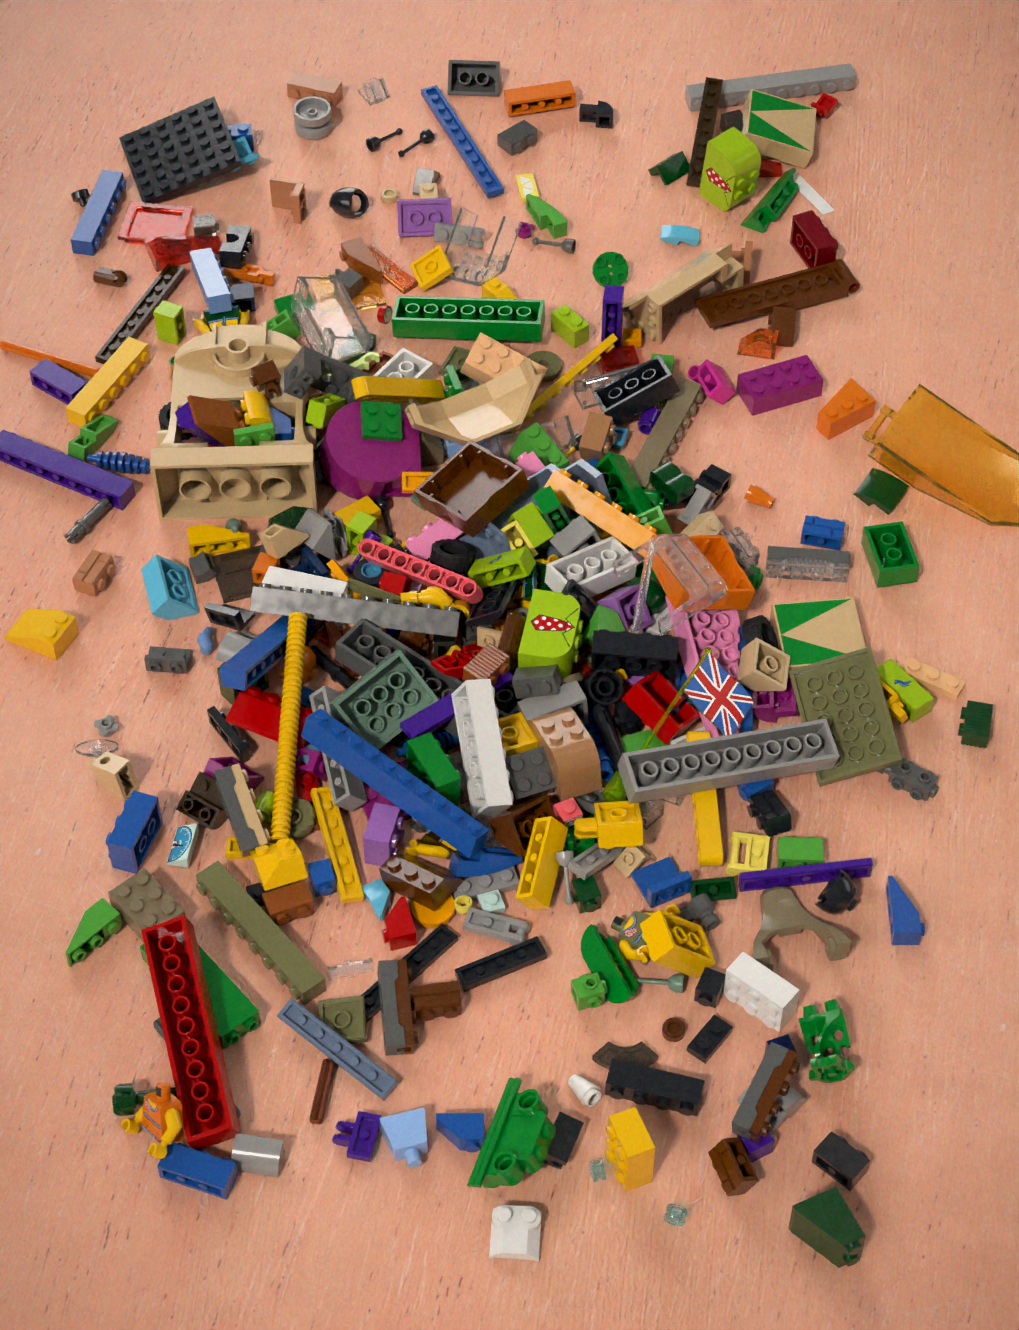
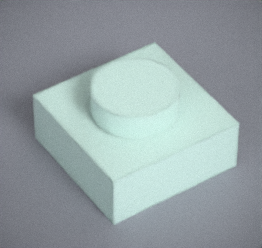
[477,889,505,914]

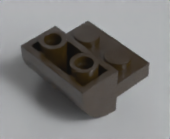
[176,771,228,830]

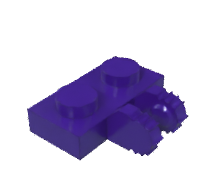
[332,1111,382,1162]

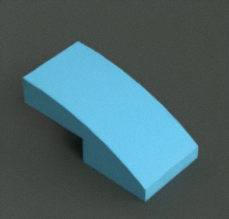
[660,225,699,246]

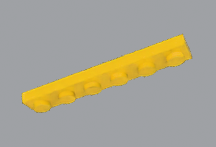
[310,787,364,904]

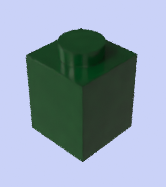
[571,875,601,914]

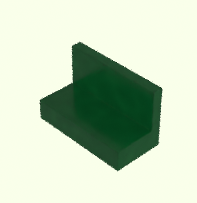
[648,151,690,185]

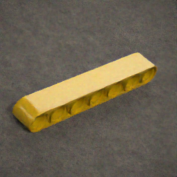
[351,376,446,404]
[686,731,723,866]

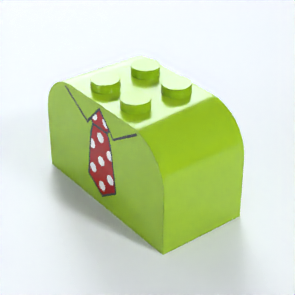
[699,127,761,211]
[518,589,583,679]

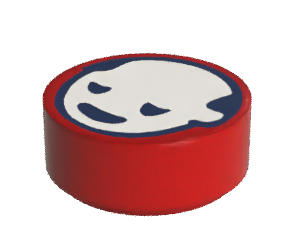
[377,305,392,324]

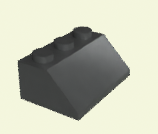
[448,60,501,96]

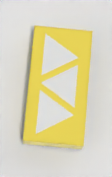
[516,173,539,203]

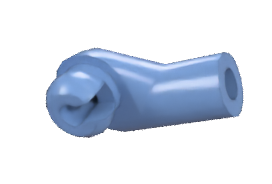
[197,627,214,655]

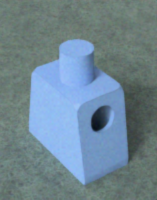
[380,1107,428,1168]

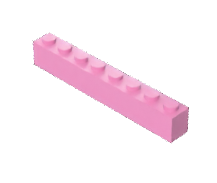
[404,451,545,561]

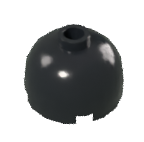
[815,869,857,915]

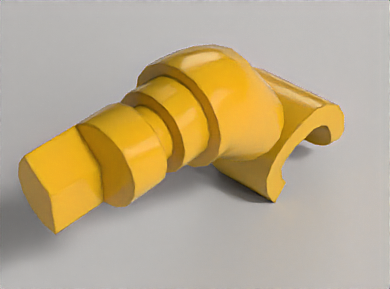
[401,587,471,617]

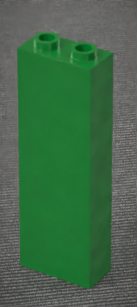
[140,944,261,1049]

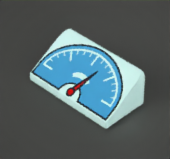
[167,823,199,868]

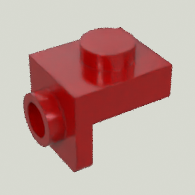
[810,92,839,119]

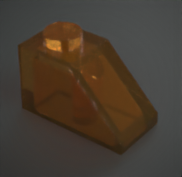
[737,328,779,360]

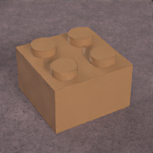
[579,412,617,462]

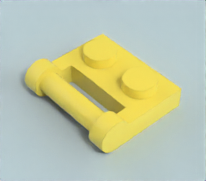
[726,832,770,876]

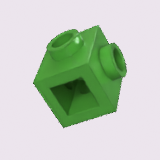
[571,972,608,1011]

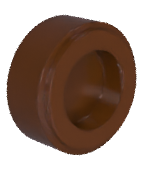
[662,1018,686,1042]

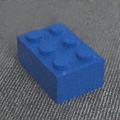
[106,790,163,874]

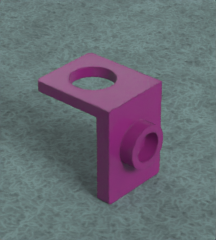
[295,748,328,782]

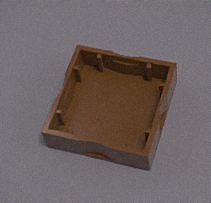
[414,440,530,538]

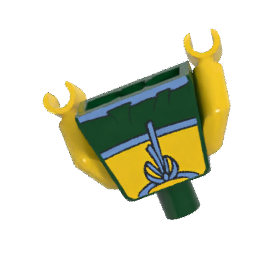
[192,305,250,334]
[511,554,559,609]

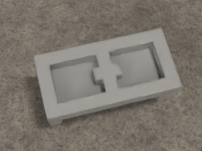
[677,484,717,525]

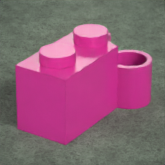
[688,359,735,405]

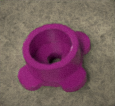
[514,222,535,239]

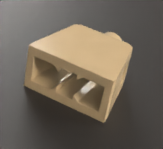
[89,751,139,801]

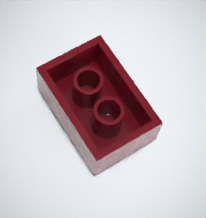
[790,210,838,268]

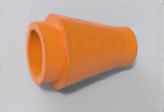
[744,485,775,509]

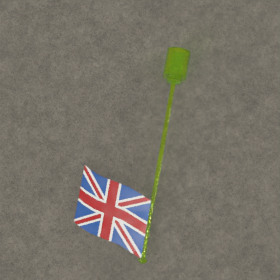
[601,647,754,802]

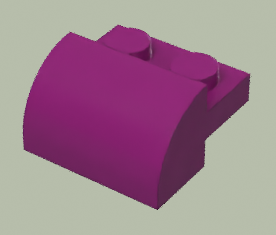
[753,678,797,723]

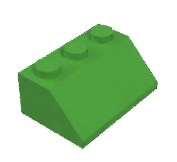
[508,422,570,469]

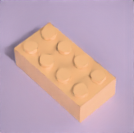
[460,332,548,397]

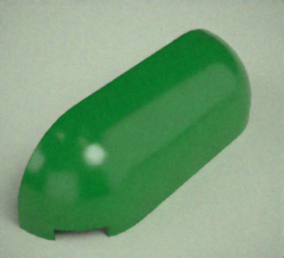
[581,924,639,1004]

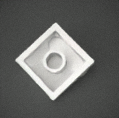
[489,1205,542,1261]

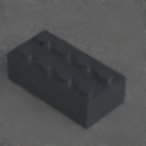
[592,355,680,426]
[591,629,679,679]

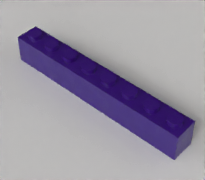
[0,430,136,511]

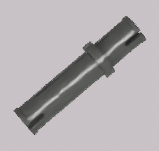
[64,498,112,544]

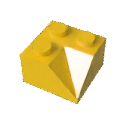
[250,838,308,891]

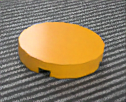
[411,895,455,928]

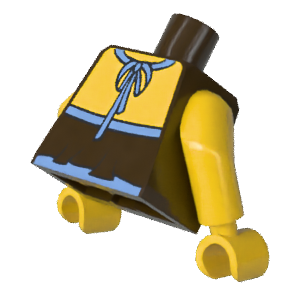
[405,830,461,860]

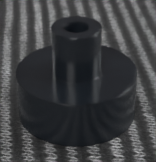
[71,189,90,207]

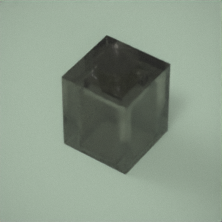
[193,214,220,241]

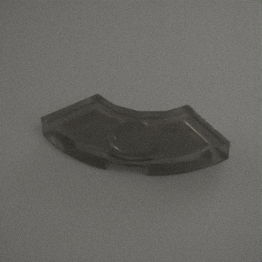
[592,1041,659,1069]

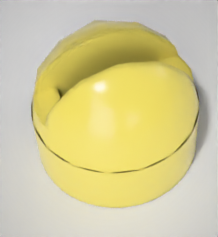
[454,895,473,915]

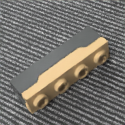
[214,763,271,858]

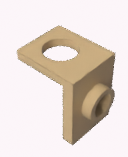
[477,627,502,648]
[613,844,657,878]

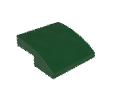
[853,468,909,514]

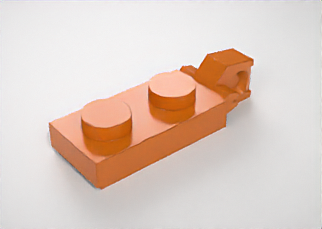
[223,263,275,286]

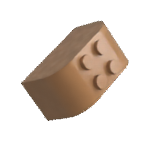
[528,707,602,801]

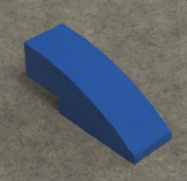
[449,846,523,877]

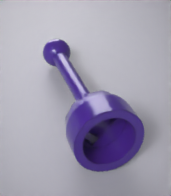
[346,529,382,573]

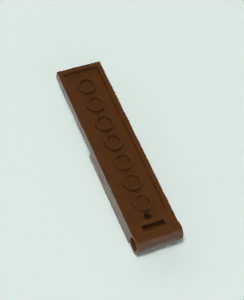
[695,259,860,328]

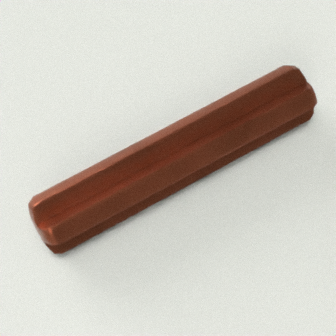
[309,1059,335,1125]

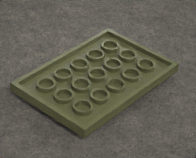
[789,647,904,787]

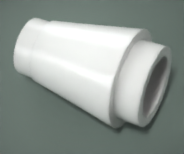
[568,1074,602,1107]

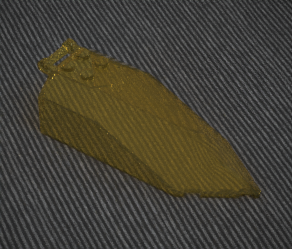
[862,384,1019,527]

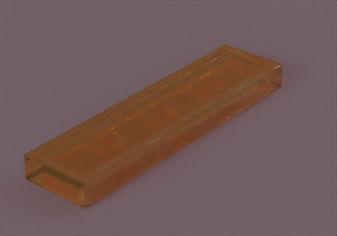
[368,245,418,294]

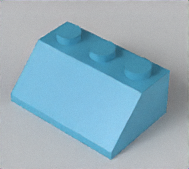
[141,554,199,620]

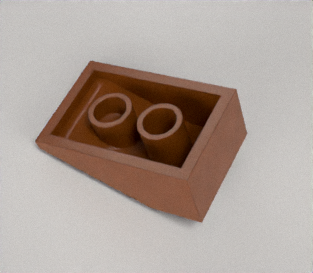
[187,395,249,447]

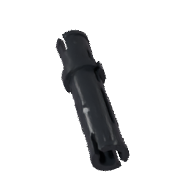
[310,646,356,690]

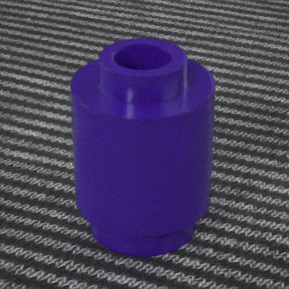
[638,407,661,435]

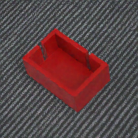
[622,670,700,745]

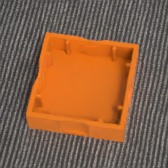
[644,535,755,610]

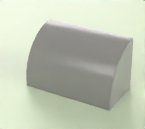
[231,1133,285,1177]

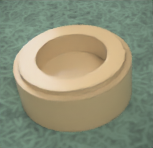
[381,188,398,204]

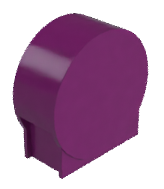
[319,401,421,501]

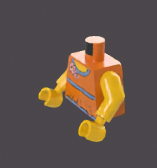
[120,1082,184,1159]

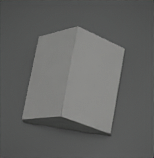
[295,508,336,560]

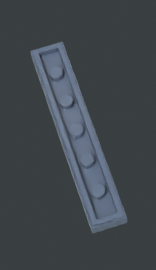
[277,998,399,1101]

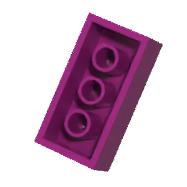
[736,355,823,416]

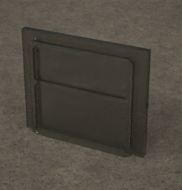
[212,545,289,603]

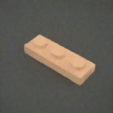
[902,657,966,701]

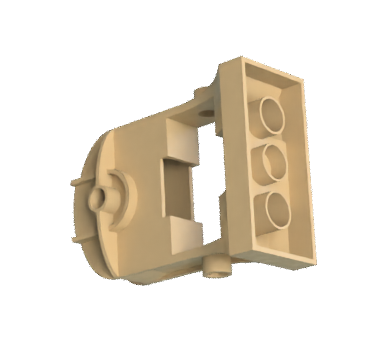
[150,322,318,521]

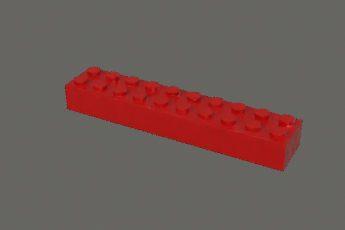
[141,915,241,1151]

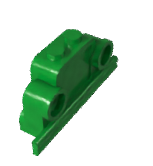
[467,1078,556,1188]

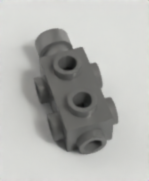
[876,758,939,801]

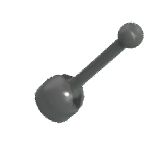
[532,237,576,254]

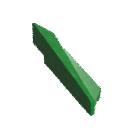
[740,168,799,233]

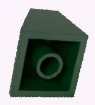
[788,1187,866,1268]

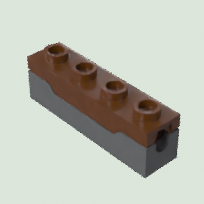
[377,959,418,1056]
[732,1042,800,1144]

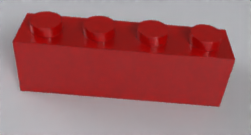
[225,686,313,750]

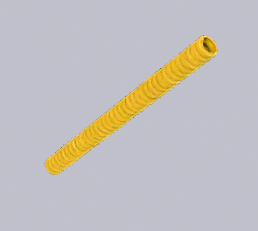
[270,612,307,844]

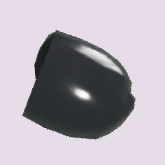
[329,187,369,218]

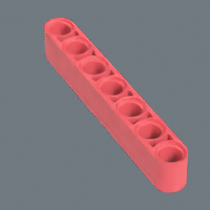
[358,539,483,604]

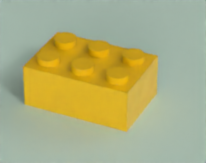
[640,909,716,978]
[604,1106,655,1192]

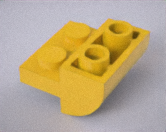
[240,390,275,429]

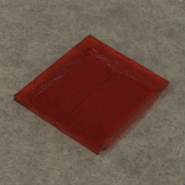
[118,201,193,247]

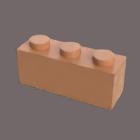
[287,71,343,107]

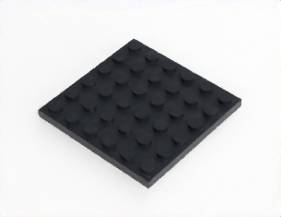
[119,96,243,208]

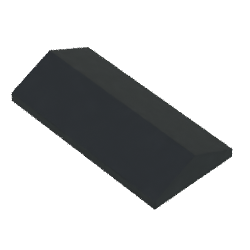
[465,579,519,628]

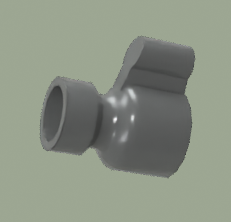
[680,894,721,931]

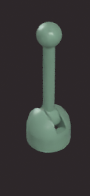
[225,518,242,533]
[634,974,684,993]

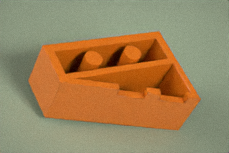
[816,378,876,440]

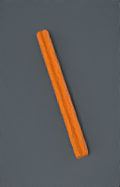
[0,339,100,377]

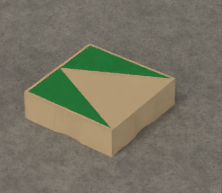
[741,89,816,169]
[770,597,866,678]

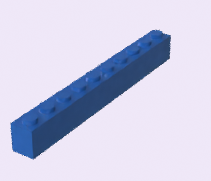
[301,708,489,859]

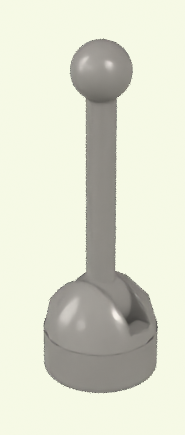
[556,850,574,905]

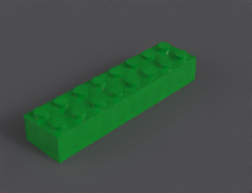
[391,296,545,342]

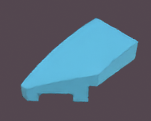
[362,878,392,921]

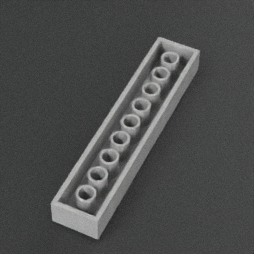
[617,719,840,804]

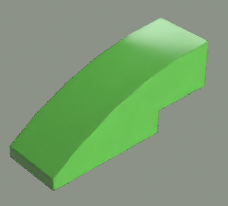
[526,194,567,239]
[68,414,119,462]

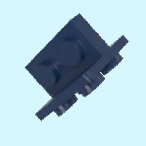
[289,546,333,579]

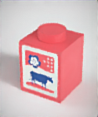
[553,797,583,829]

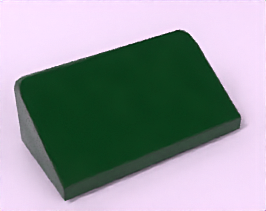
[690,876,737,901]

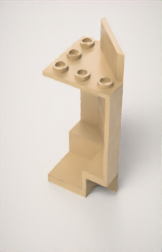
[623,243,744,345]

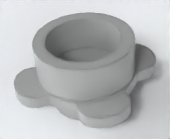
[94,715,119,737]

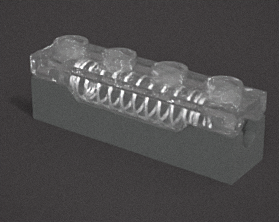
[766,546,849,583]

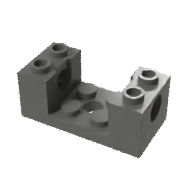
[284,346,371,406]

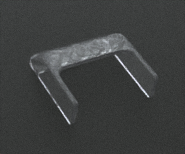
[444,208,521,286]
[613,534,727,635]

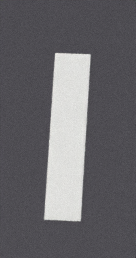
[793,172,835,215]

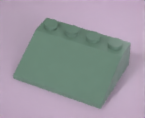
[330,650,439,750]

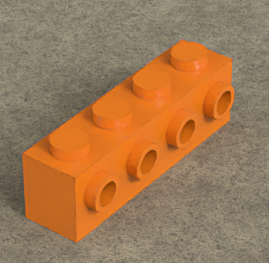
[504,80,575,117]

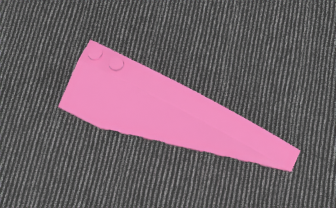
[665,595,740,738]

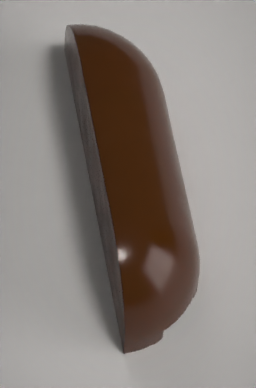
[498,610,526,672]

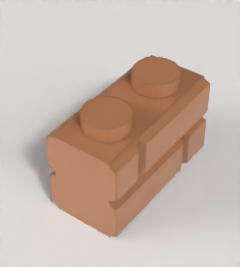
[72,549,116,597]

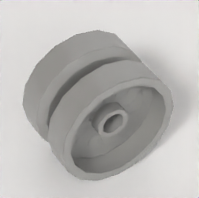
[293,96,332,140]

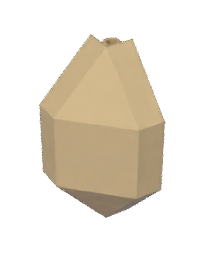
[405,358,543,446]

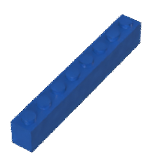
[219,615,315,691]

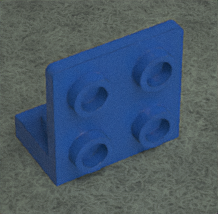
[631,857,692,908]

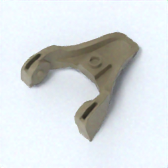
[753,886,852,971]

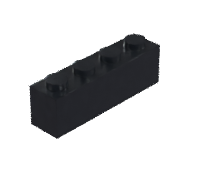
[605,1059,705,1116]

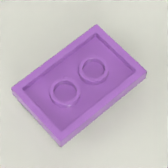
[397,198,452,237]

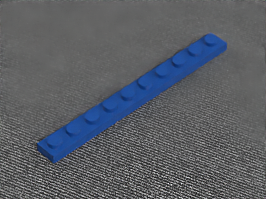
[421,85,504,198]

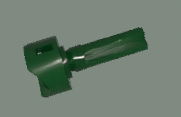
[112,1083,178,1116]

